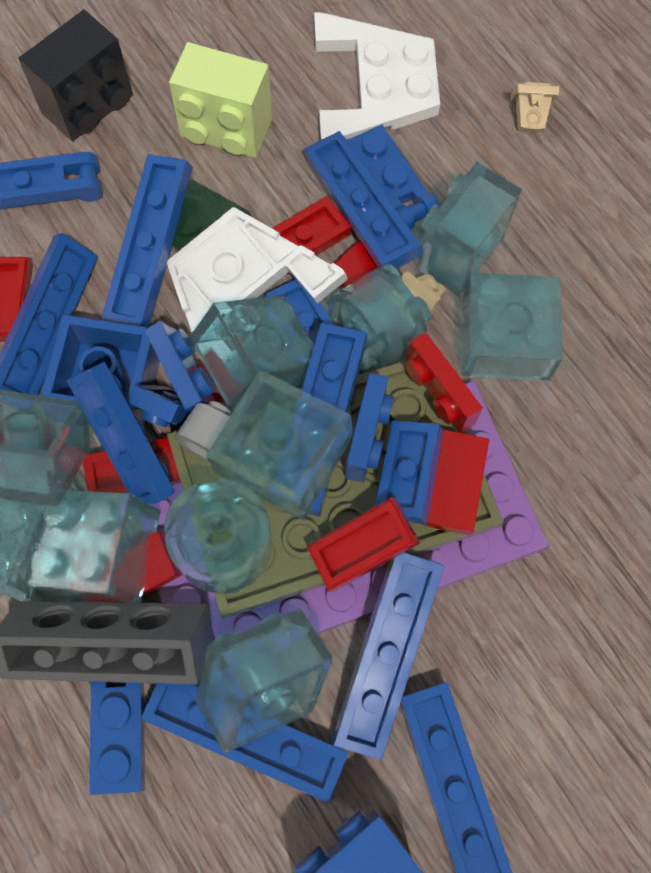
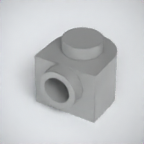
[175,401,246,469]

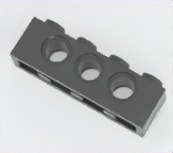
[0,601,214,685]

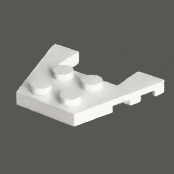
[314,12,440,140]
[167,207,348,371]

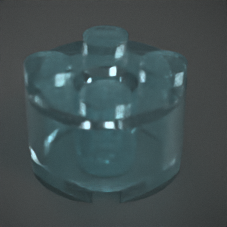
[328,264,432,370]
[164,479,273,594]

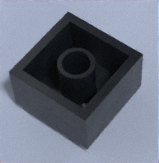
[18,9,133,142]

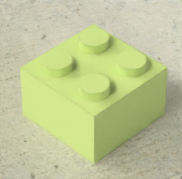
[169,42,272,158]

